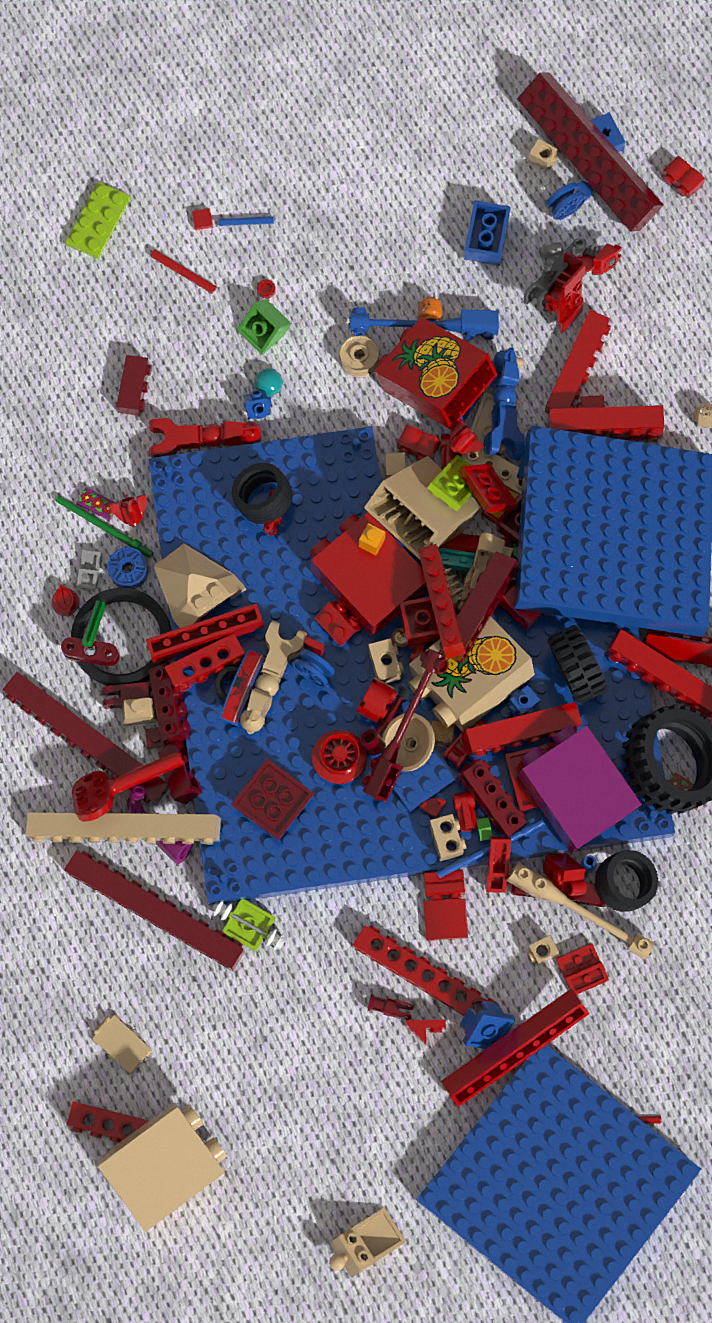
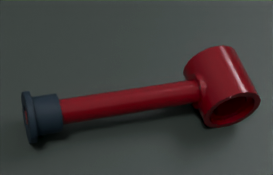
[360,686,413,756]

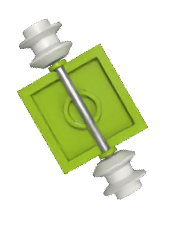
[212,899,286,952]

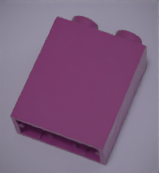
[518,724,642,853]

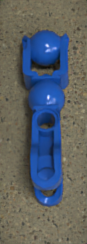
[484,348,525,461]

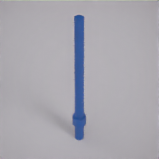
[436,818,545,878]

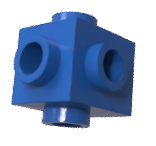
[243,390,272,419]
[508,685,540,716]

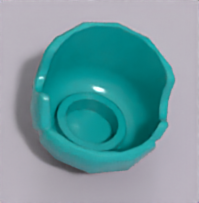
[254,368,283,398]

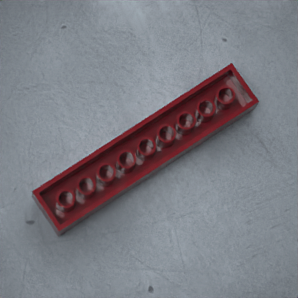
[517,72,664,232]

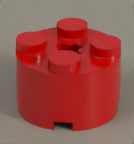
[356,677,398,723]

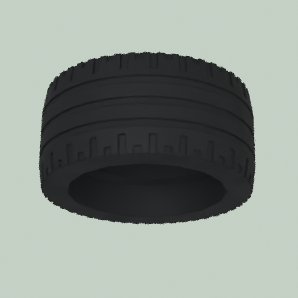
[231,463,293,524]
[595,850,659,912]

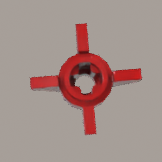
[449,419,484,455]
[109,494,148,526]

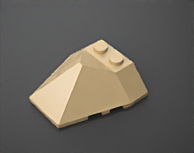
[154,544,246,628]

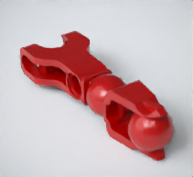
[148,418,262,458]

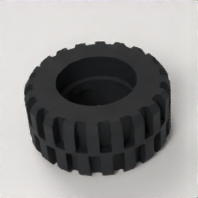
[547,625,607,703]

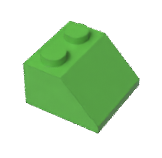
[237,299,292,355]

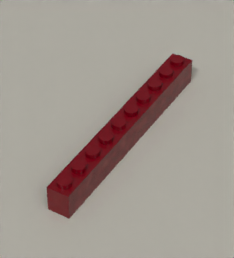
[3,672,169,806]
[64,850,245,972]

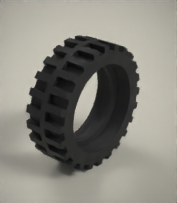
[622,704,712,814]

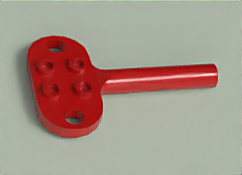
[72,751,185,822]

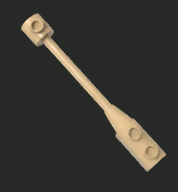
[506,862,654,960]

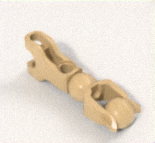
[240,620,307,734]

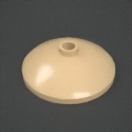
[382,713,435,771]

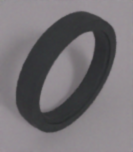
[71,588,171,686]

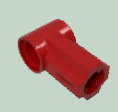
[440,434,458,470]
[452,791,477,832]

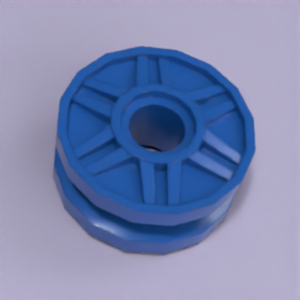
[545,183,586,221]
[108,547,149,589]
[292,649,335,687]

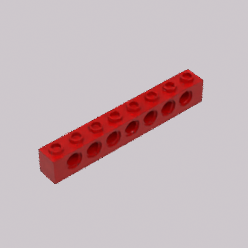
[352,925,498,1016]

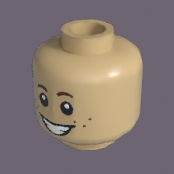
[694,403,712,428]

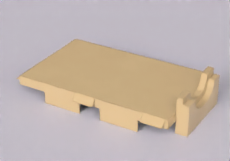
[92,1014,152,1074]

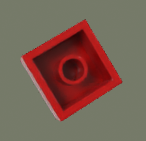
[399,597,440,646]

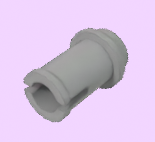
[539,242,564,259]

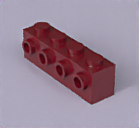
[149,662,191,744]
[457,759,527,837]

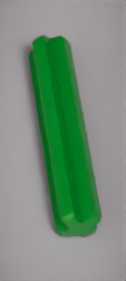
[82,600,106,647]

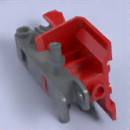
[524,238,622,334]

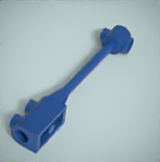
[349,307,499,340]

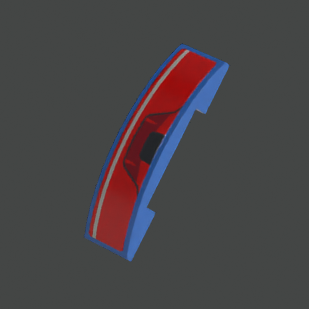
[219,649,267,727]

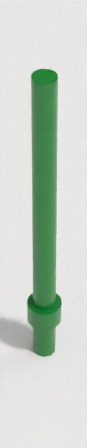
[56,495,154,558]

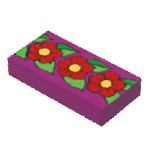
[76,487,115,522]

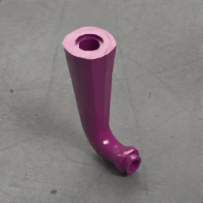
[127,786,194,865]

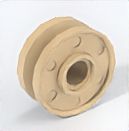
[340,336,379,378]

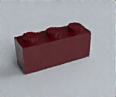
[116,355,152,416]
[158,740,203,805]

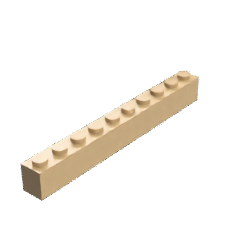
[26,812,221,845]

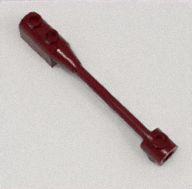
[362,648,449,802]

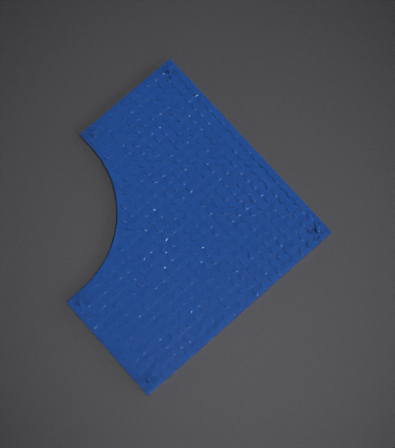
[148,426,675,906]

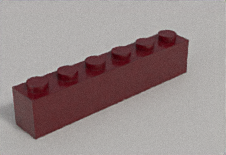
[439,551,518,664]

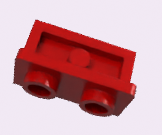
[315,601,362,646]

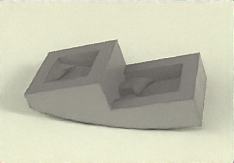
[77,550,102,590]

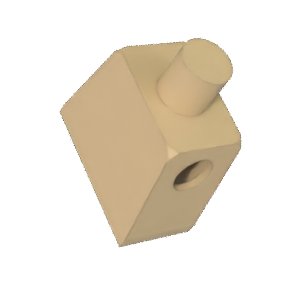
[122,698,158,726]

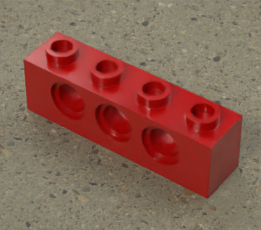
[164,633,245,693]
[66,1101,149,1143]

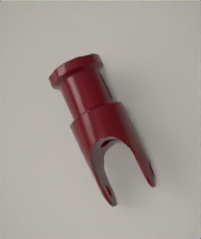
[367,994,414,1020]

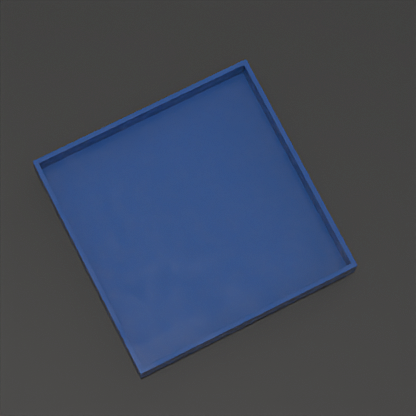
[514,425,712,637]
[416,1045,701,1323]

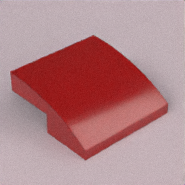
[424,898,469,941]
[556,942,609,995]

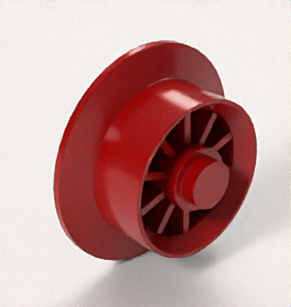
[312,730,367,784]

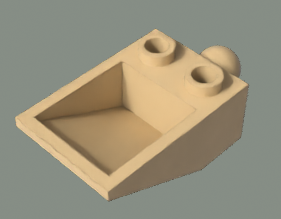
[329,1207,406,1278]

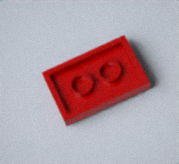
[458,463,518,513]

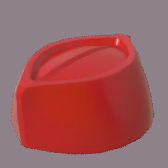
[51,584,80,617]

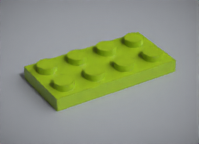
[65,182,131,260]
[427,454,473,511]

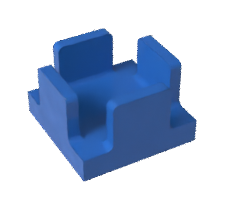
[461,1001,515,1049]

